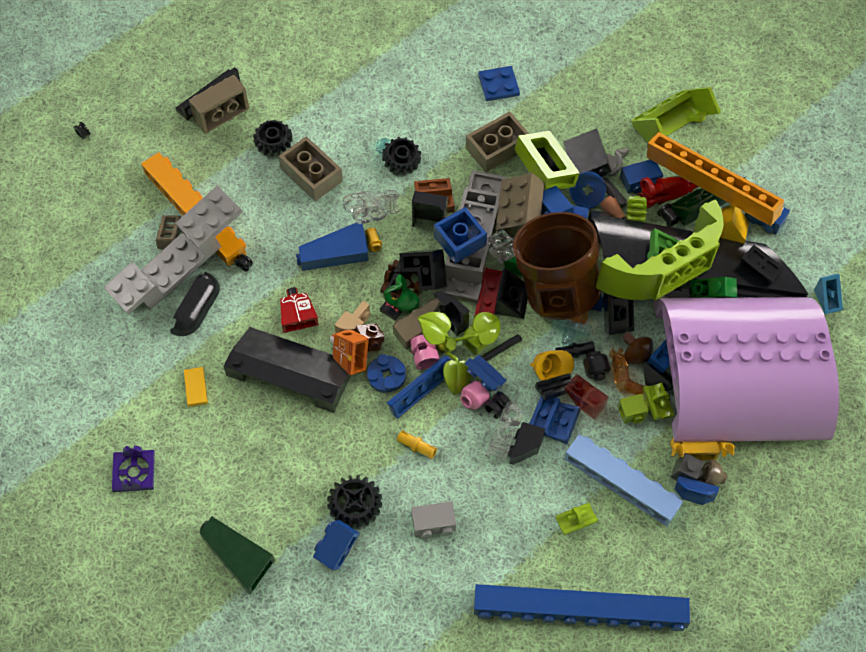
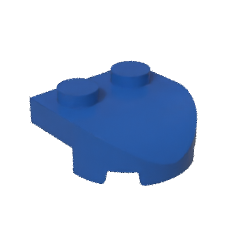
[465,354,507,392]

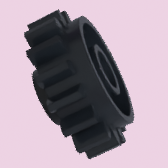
[253,120,293,157]
[382,137,421,175]

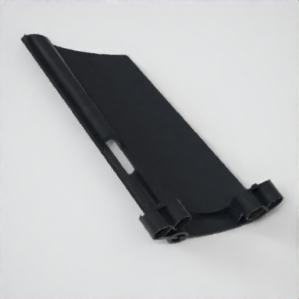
[588,210,808,307]

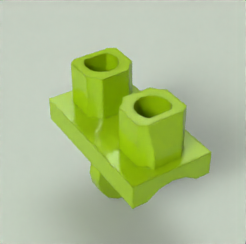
[643,383,674,421]
[555,502,598,536]

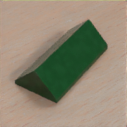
[670,177,746,227]

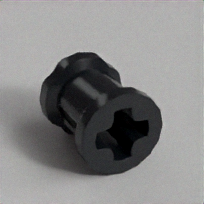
[657,203,681,227]

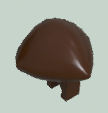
[622,331,653,364]

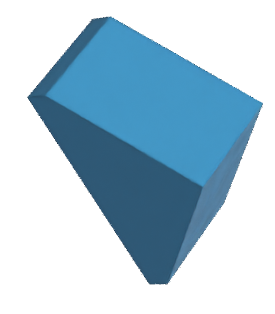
[814,273,843,314]

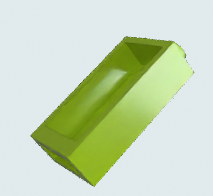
[514,131,579,190]

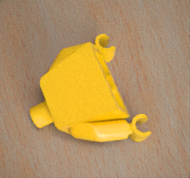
[670,438,735,461]

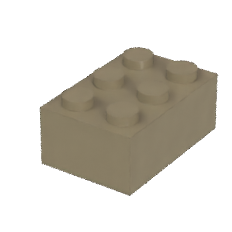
[189,75,249,134]
[465,111,529,172]
[279,136,343,202]
[495,173,545,239]

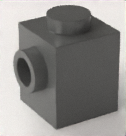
[670,453,704,481]

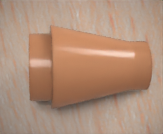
[600,196,626,219]

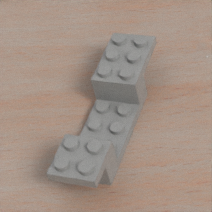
[441,170,507,303]
[104,185,243,314]

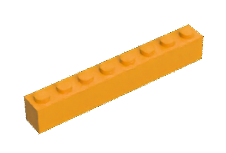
[647,132,784,226]
[141,152,246,267]

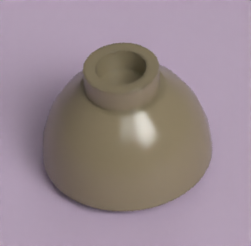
[700,459,727,486]

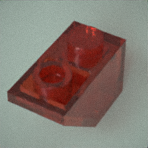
[565,374,609,420]

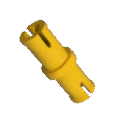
[397,430,437,459]

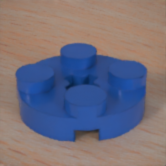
[569,171,606,209]
[367,354,406,393]

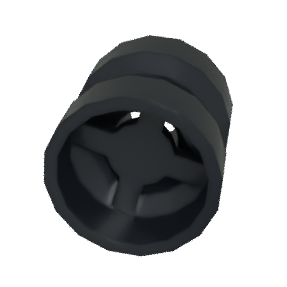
[484,391,512,419]

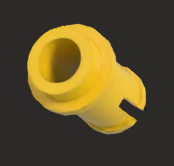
[365,228,382,252]

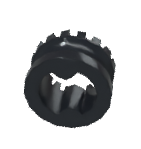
[73,122,90,139]
[234,254,253,272]

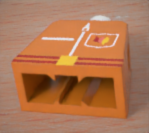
[330,330,369,375]

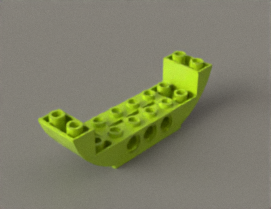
[596,200,724,301]

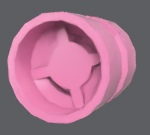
[410,335,440,370]

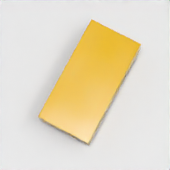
[184,367,208,407]

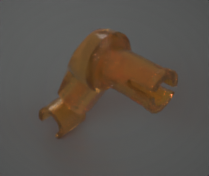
[609,347,644,395]

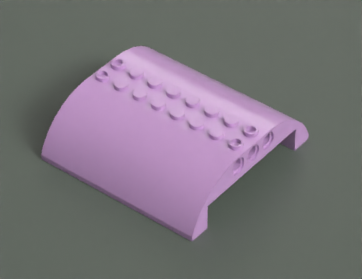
[654,297,839,442]

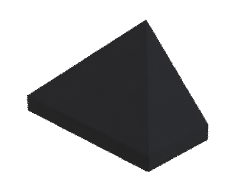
[642,361,674,391]

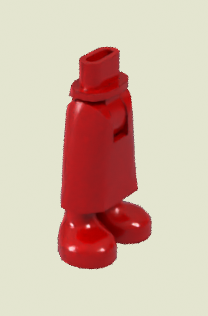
[638,176,699,209]

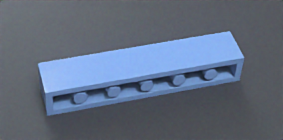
[564,434,683,526]

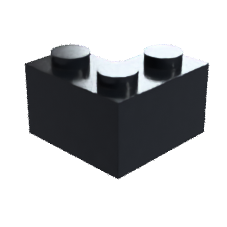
[399,249,447,290]

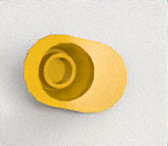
[530,350,574,381]

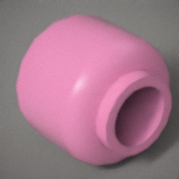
[460,381,490,410]

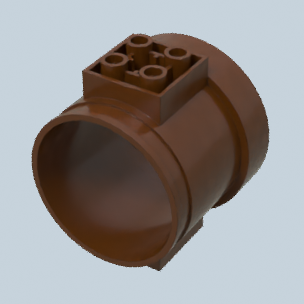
[513,212,601,320]

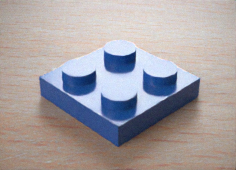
[478,66,520,101]

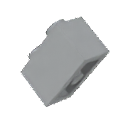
[411,501,456,539]

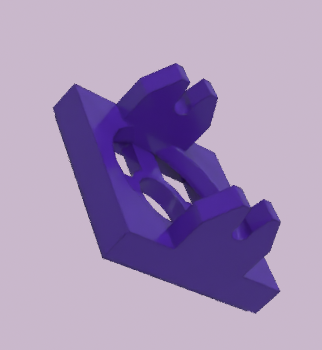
[112,445,155,492]

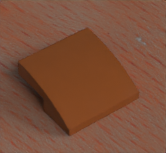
[414,178,455,213]

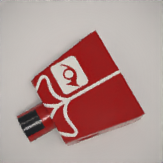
[280,287,319,333]

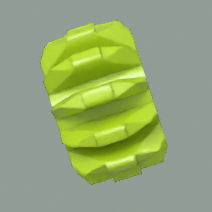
[626,196,647,222]

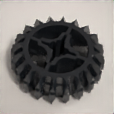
[327,475,382,529]

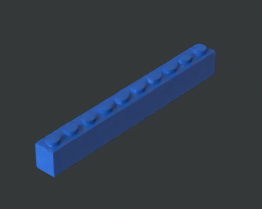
[474,584,690,631]

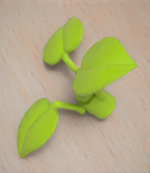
[417,312,501,395]

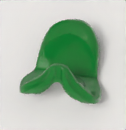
[383,274,420,313]

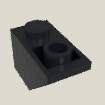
[507,422,545,465]

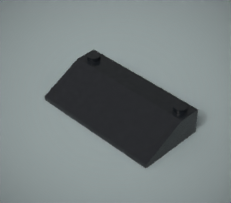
[223,327,351,413]

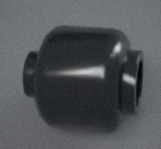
[583,351,610,381]

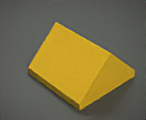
[721,204,749,244]

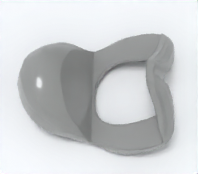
[606,148,629,176]

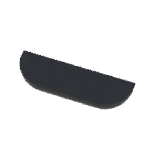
[170,272,220,336]

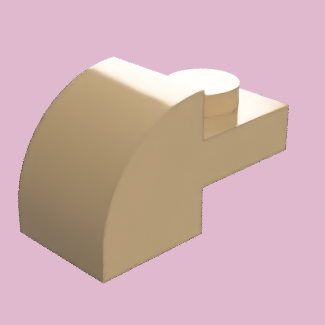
[334,301,371,333]

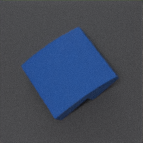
[529,396,581,444]

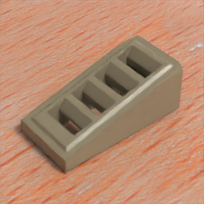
[155,215,181,249]

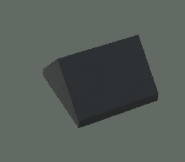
[495,268,528,319]
[603,294,634,335]

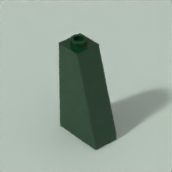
[200,516,275,595]

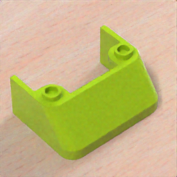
[631,87,721,142]

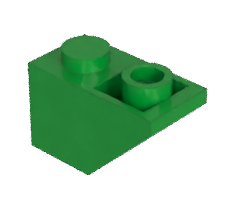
[691,277,737,298]

